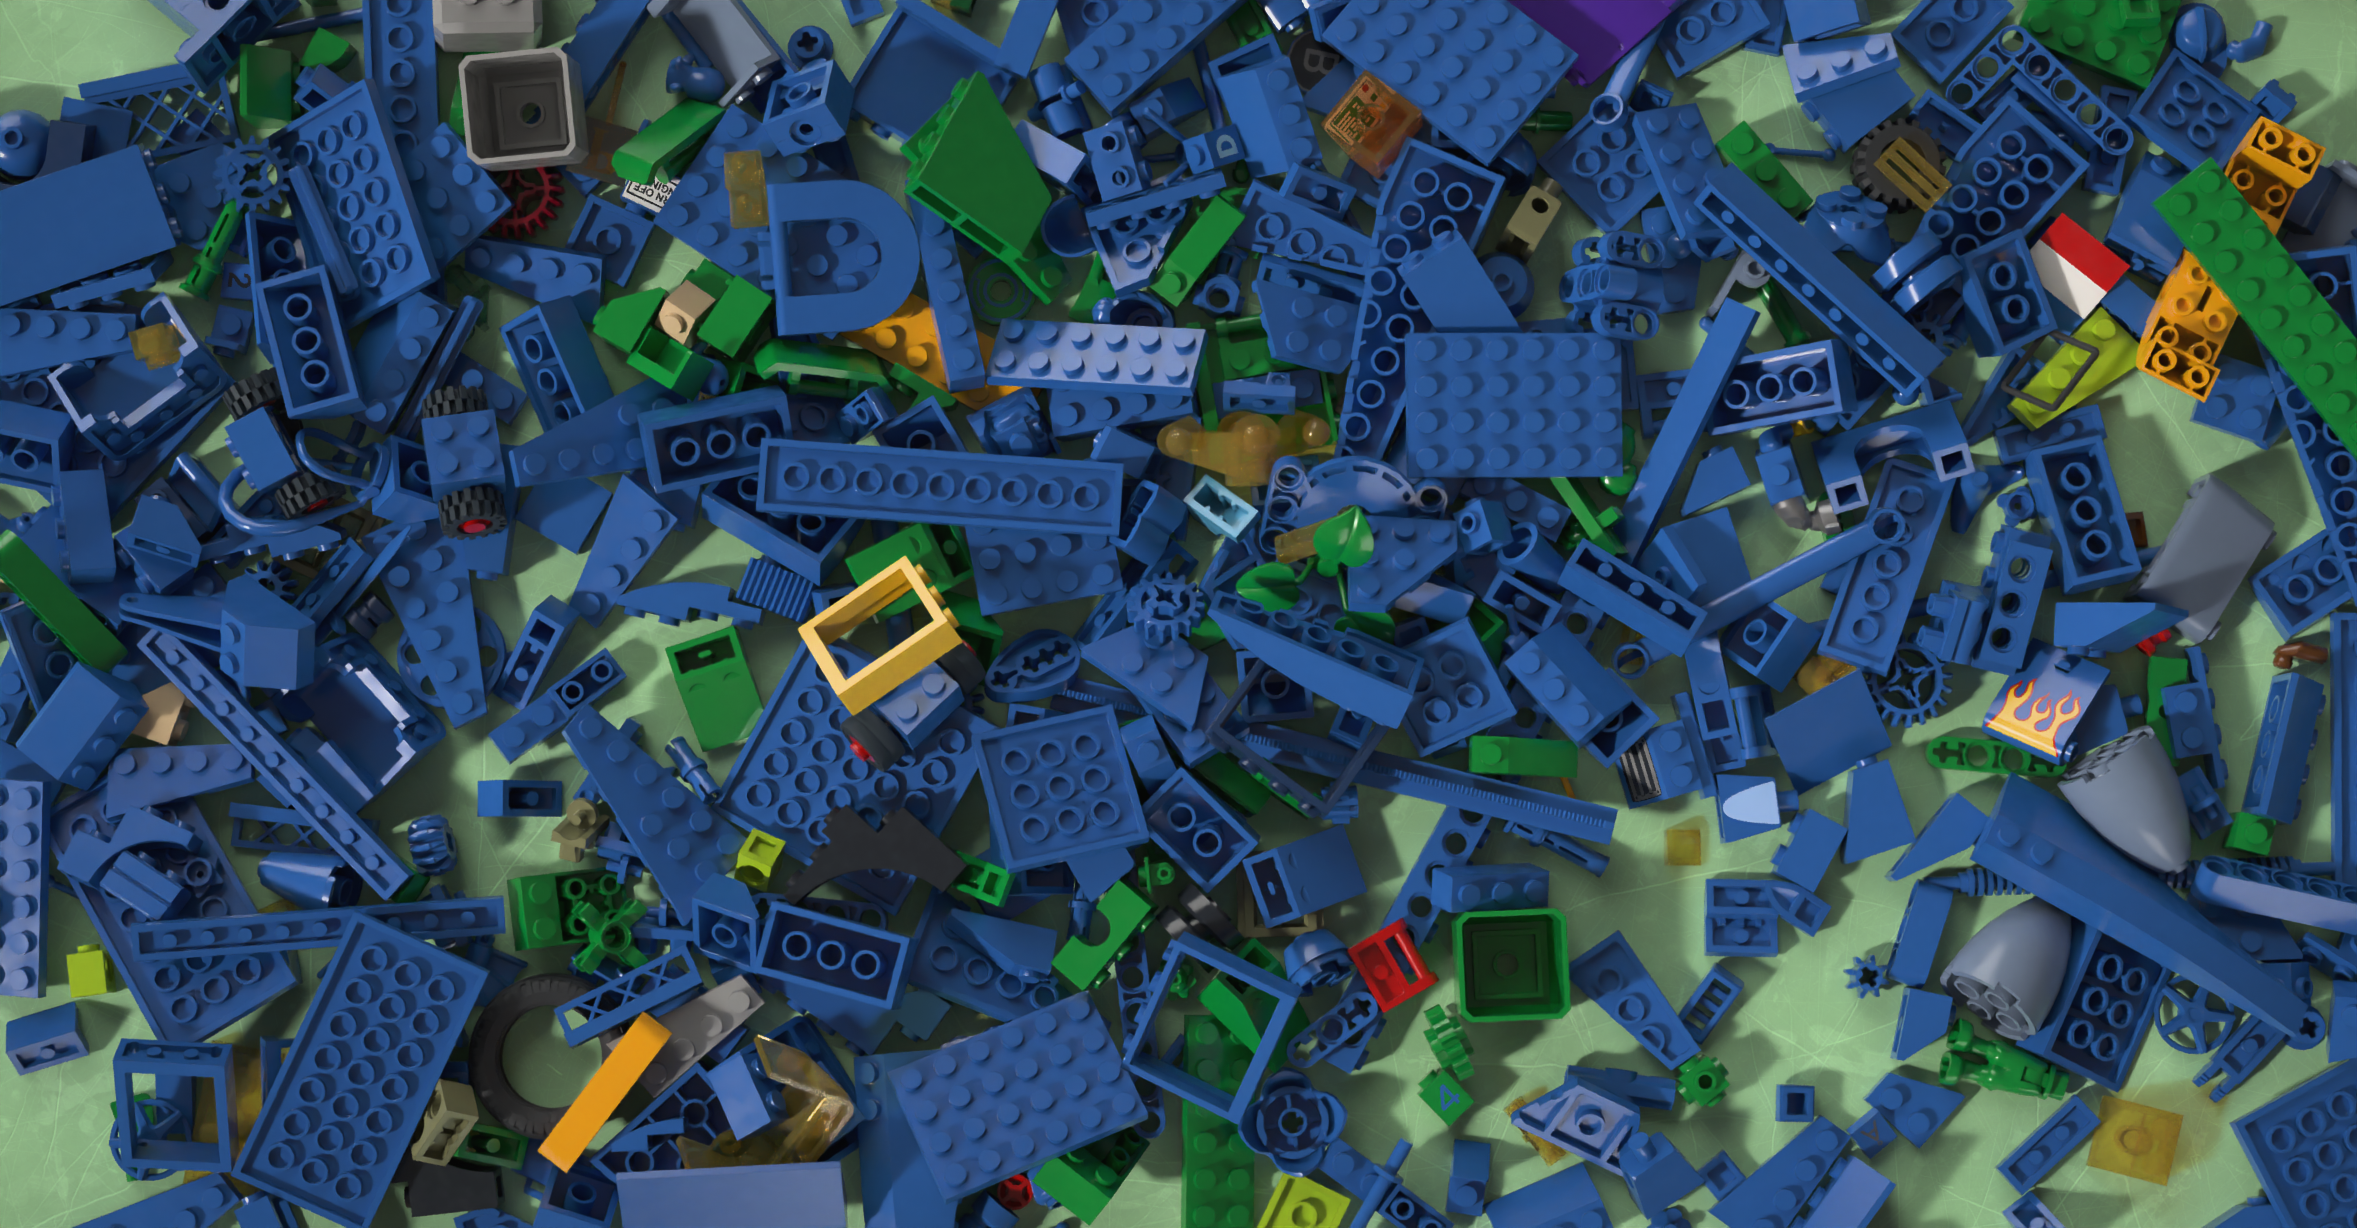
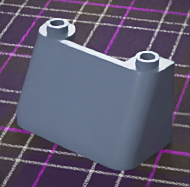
[2122,473,2277,644]

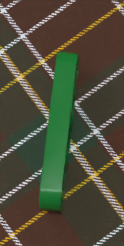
[1924,736,2067,778]

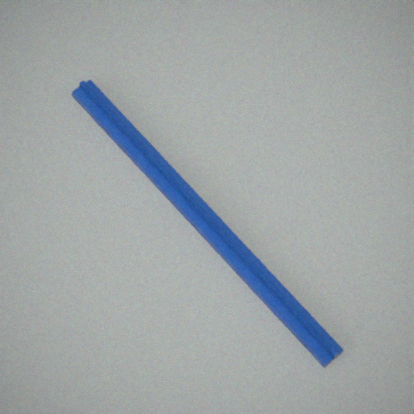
[1049,678,1618,845]

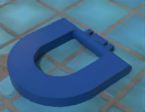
[757,180,920,336]

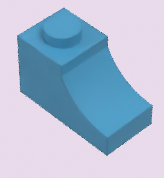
[1183,474,1262,544]

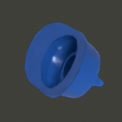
[2169,2,2227,78]

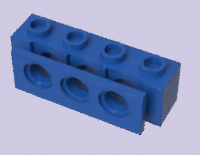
[1970,524,2053,677]

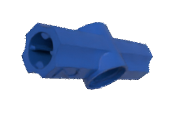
[1564,1065,1676,1111]

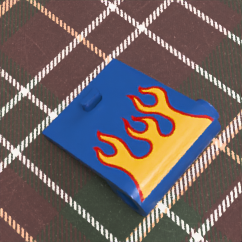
[1982,637,2111,767]

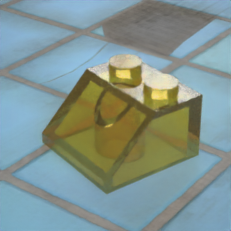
[2086,1095,2184,1186]

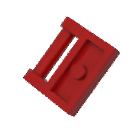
[1347,917,1439,1013]

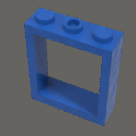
[113,1038,240,1173]

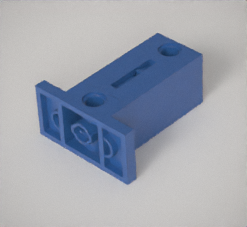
[147,0,299,95]

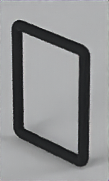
[2001,330,2099,412]

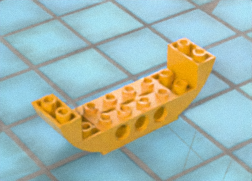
[2136,116,2326,402]

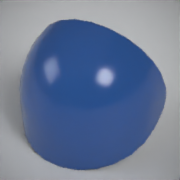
[1041,194,1097,257]

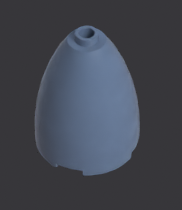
[2057,725,2191,876]
[1940,896,2072,1041]

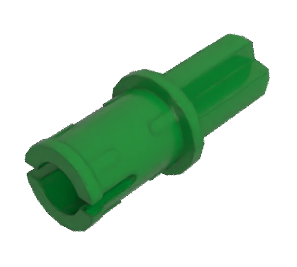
[1520,107,1573,135]

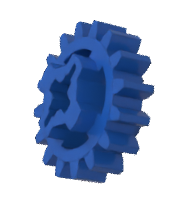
[213,136,290,213]
[1126,572,1205,643]

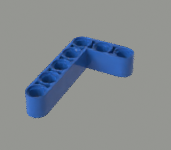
[1946,24,2134,155]

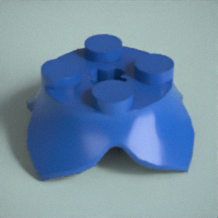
[1799,185,1891,267]
[1238,1066,1348,1178]

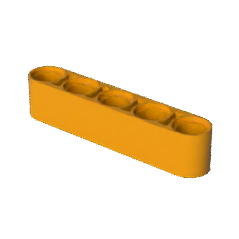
[538,1011,673,1173]

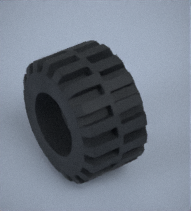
[1850,118,1946,214]

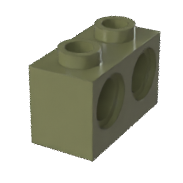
[409,1079,479,1167]

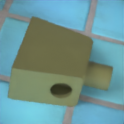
[1495,178,1563,264]

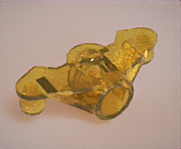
[1157,409,1331,487]

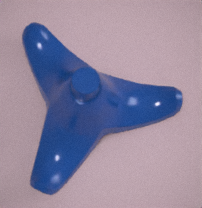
[1950,463,2025,534]

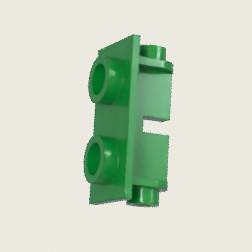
[1138,857,1175,894]

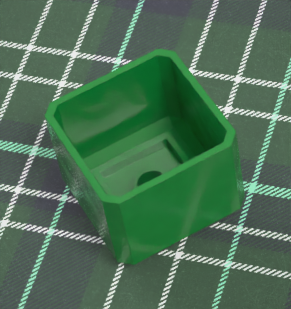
[1451,908,1571,1023]

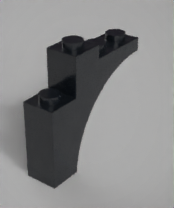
[783,804,970,905]
[390,1144,505,1217]

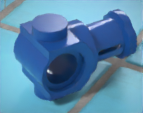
[1192,245,1248,319]

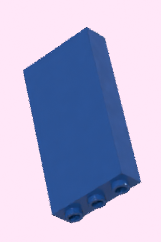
[0,143,183,306]

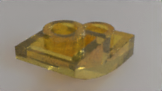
[724,150,769,229]

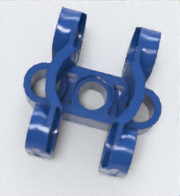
[1559,230,1666,342]

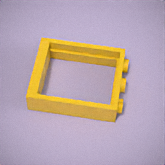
[797,555,963,716]

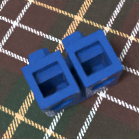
[1916,579,1990,665]

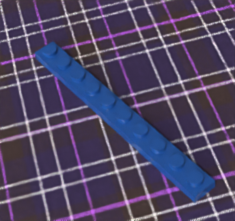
[137,628,414,901]
[130,895,506,962]

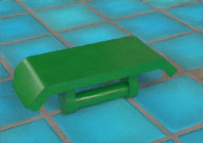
[611,98,728,186]
[753,338,894,402]

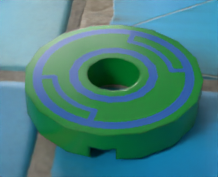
[966,256,1036,327]

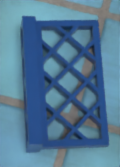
[78,64,241,158]

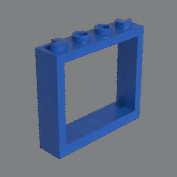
[1120,931,1303,1125]

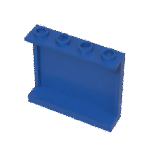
[849,0,1020,146]

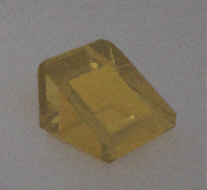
[1664,829,1701,866]

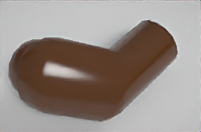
[2273,641,2328,670]

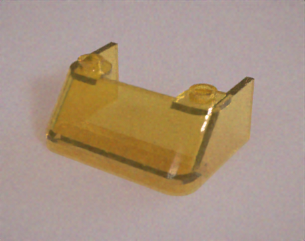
[676,1034,854,1169]

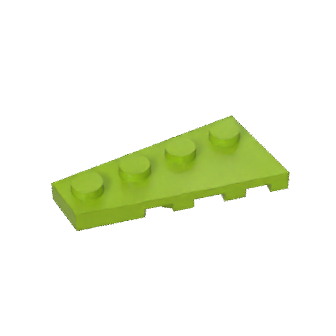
[2006,307,2139,431]

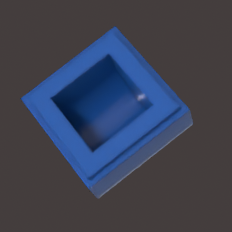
[1775,1084,1815,1122]

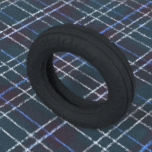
[468,973,630,1140]

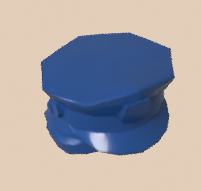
[1092,290,1176,328]

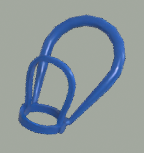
[218,427,389,537]

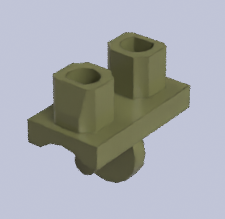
[551,798,610,863]

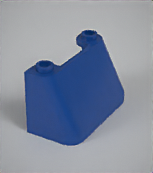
[47,291,227,461]
[271,632,446,805]

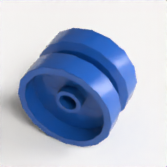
[1869,230,1963,318]

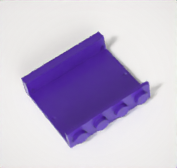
[1507,0,1683,89]

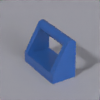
[168,451,240,533]

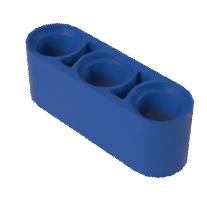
[1886,879,1953,989]

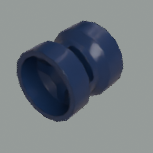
[344,590,395,640]

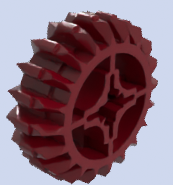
[487,166,566,241]

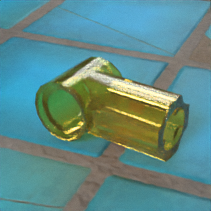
[1792,655,1853,695]

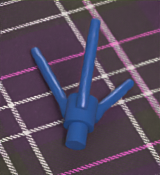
[1142,107,1190,187]

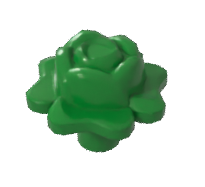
[1556,516,1594,552]
[1153,960,1197,1001]

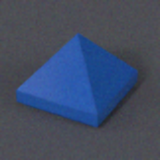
[1629,79,1674,112]

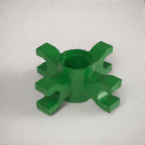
[571,898,649,975]

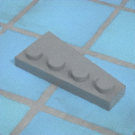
[606,974,765,1098]

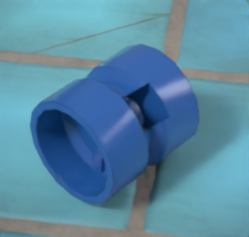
[958,1189,1020,1228]

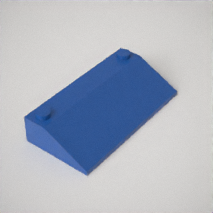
[616,1161,848,1228]

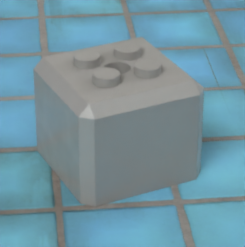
[432,0,543,52]
[458,47,589,172]

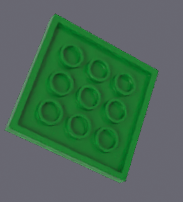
[2013,0,2182,92]

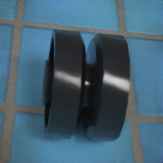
[1156,882,1245,974]

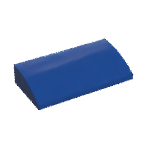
[2247,529,2353,642]

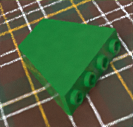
[903,70,1053,265]

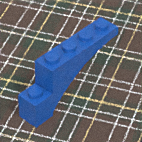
[756,973,953,1056]

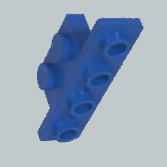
[2160,646,2228,789]
[2295,932,2357,982]

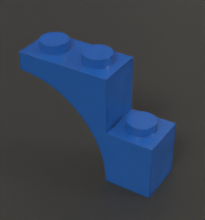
[57,805,203,891]

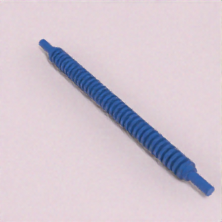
[1922,856,2335,897]

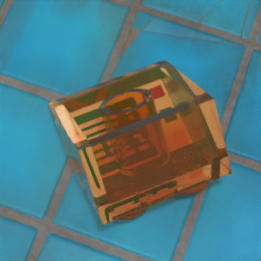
[1321,70,1422,179]

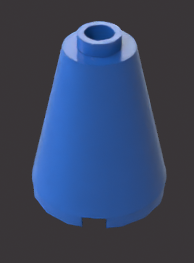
[257,852,363,910]

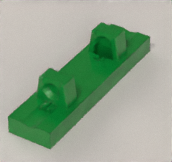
[1550,478,1629,559]

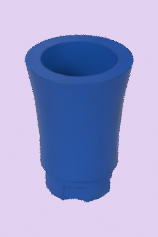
[1497,522,1567,595]

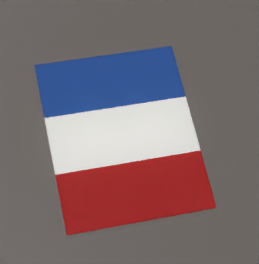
[2029,212,2130,345]

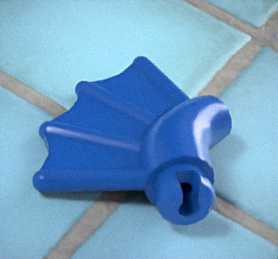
[463,935,528,1007]

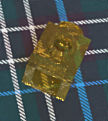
[128,322,180,371]

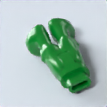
[1939,1018,2069,1101]

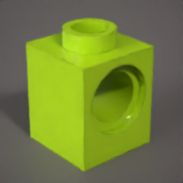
[734,828,786,893]
[66,944,117,998]

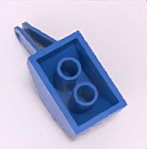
[119,574,316,690]

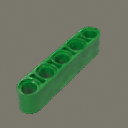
[0,529,128,673]

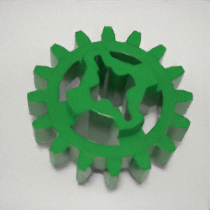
[1423,1004,1475,1081]

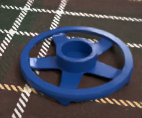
[2154,975,2236,1054]
[109,1099,192,1181]

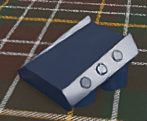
[2280,164,2343,235]

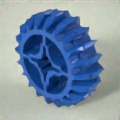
[1856,632,1953,728]

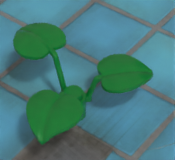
[1236,505,1396,645]

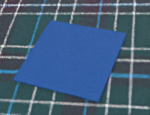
[1764,668,1892,796]

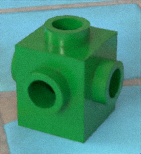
[1674,1055,1730,1108]

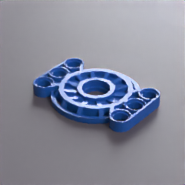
[1259,456,1447,578]

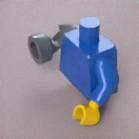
[1755,421,1842,536]

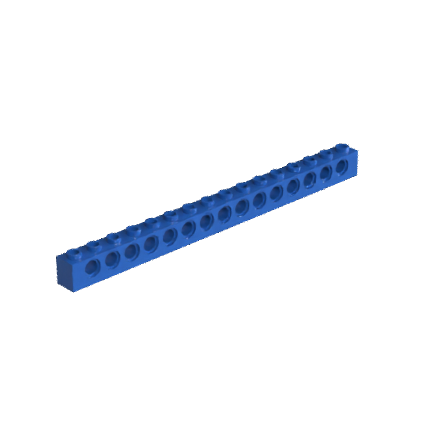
[1314,589,1610,1074]

